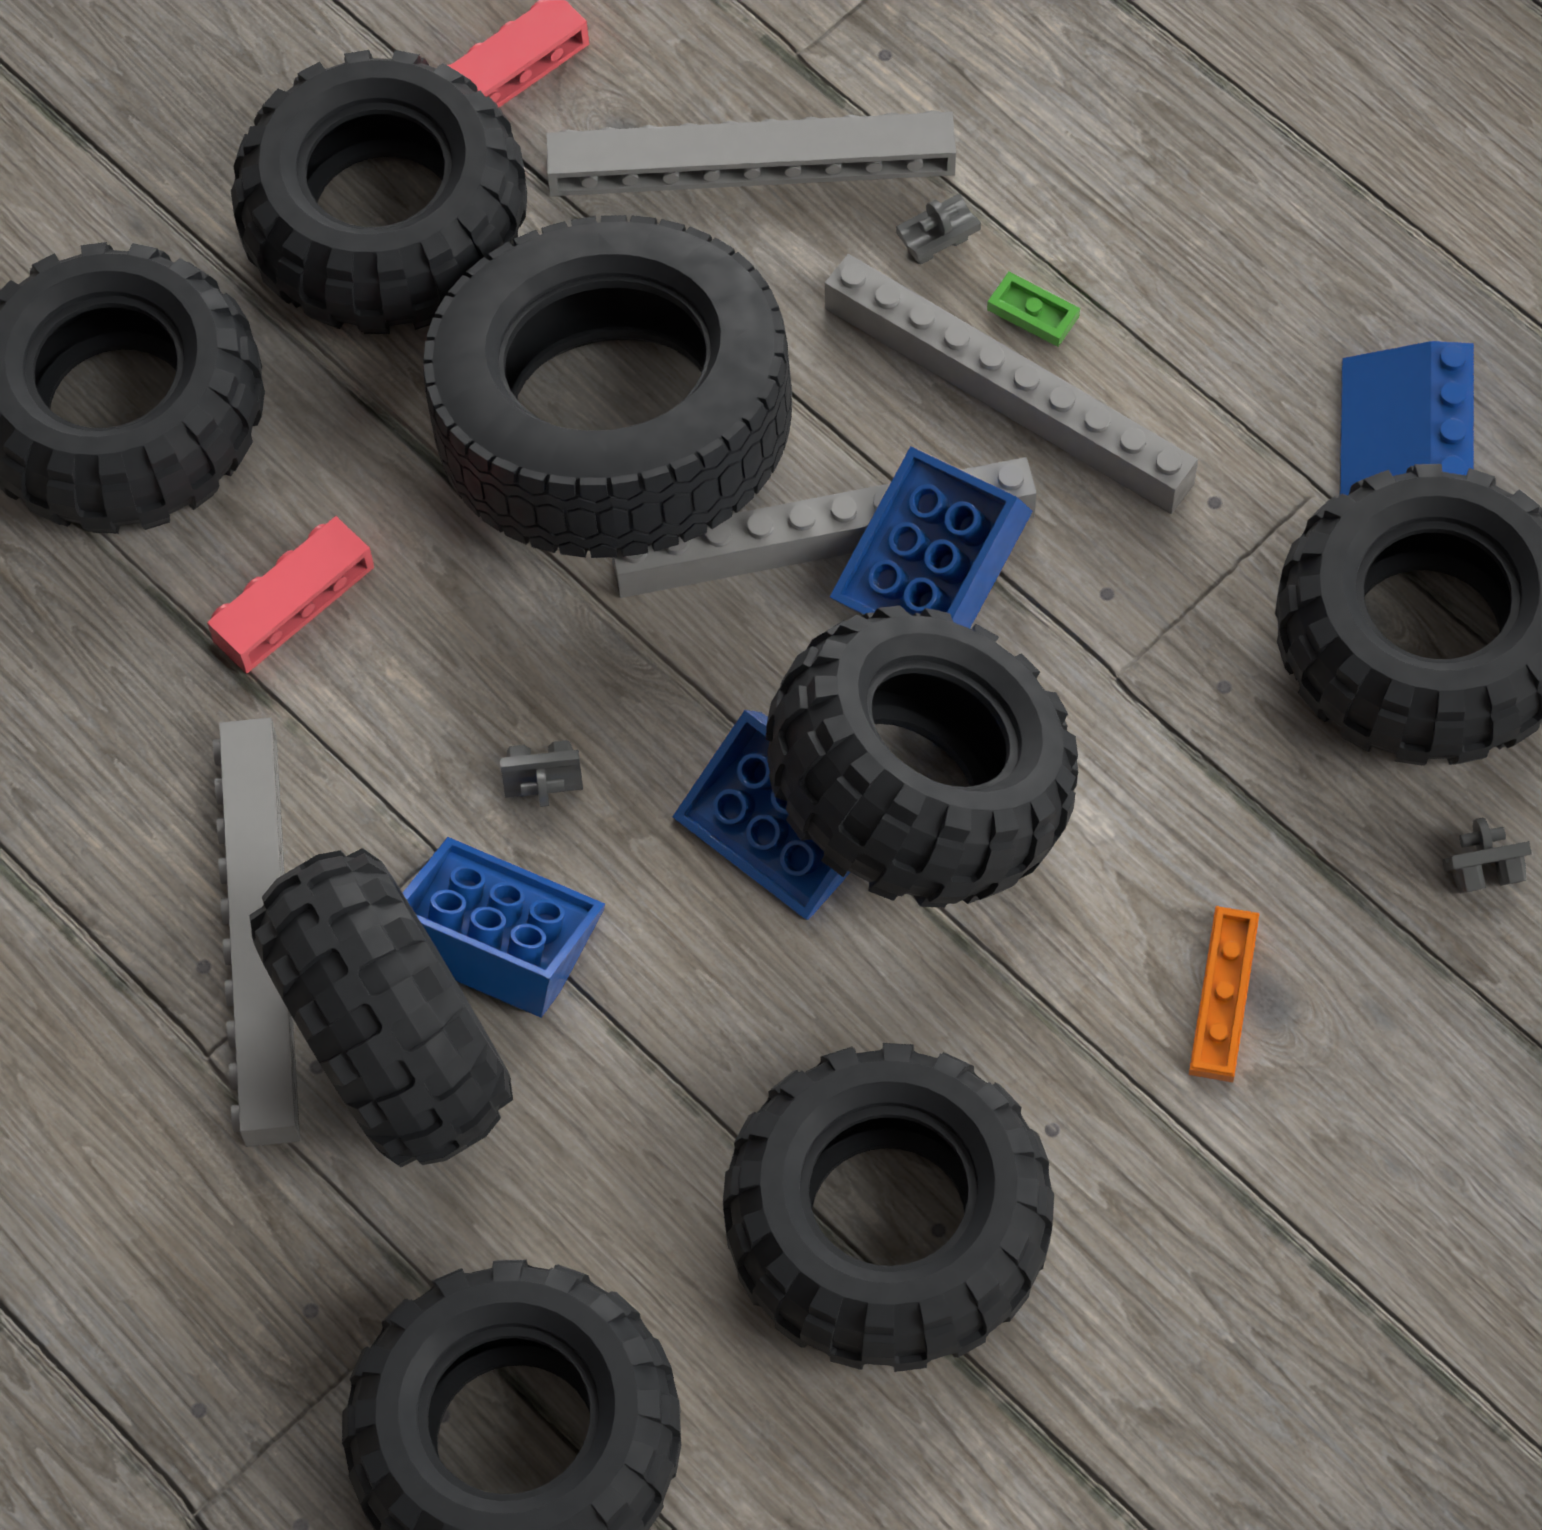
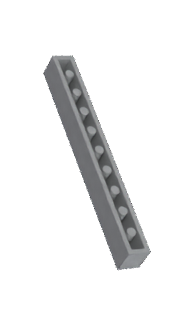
[546,110,956,196]
[825,254,1198,514]
[612,457,1037,598]
[213,717,300,1147]

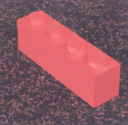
[447,0,589,107]
[207,516,374,674]

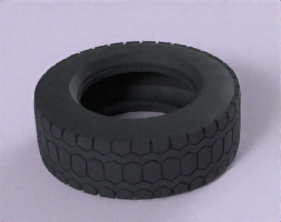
[423,215,792,558]

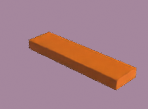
[1188,906,1260,1083]

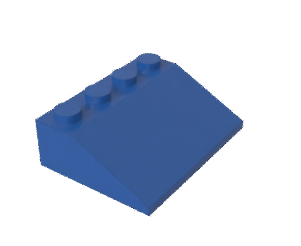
[1339,341,1474,496]
[830,446,1033,629]
[672,710,851,920]
[402,837,605,1018]

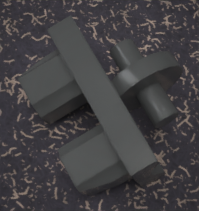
[896,194,981,264]
[500,740,583,807]
[1442,817,1532,894]

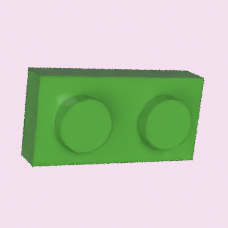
[987,271,1080,347]

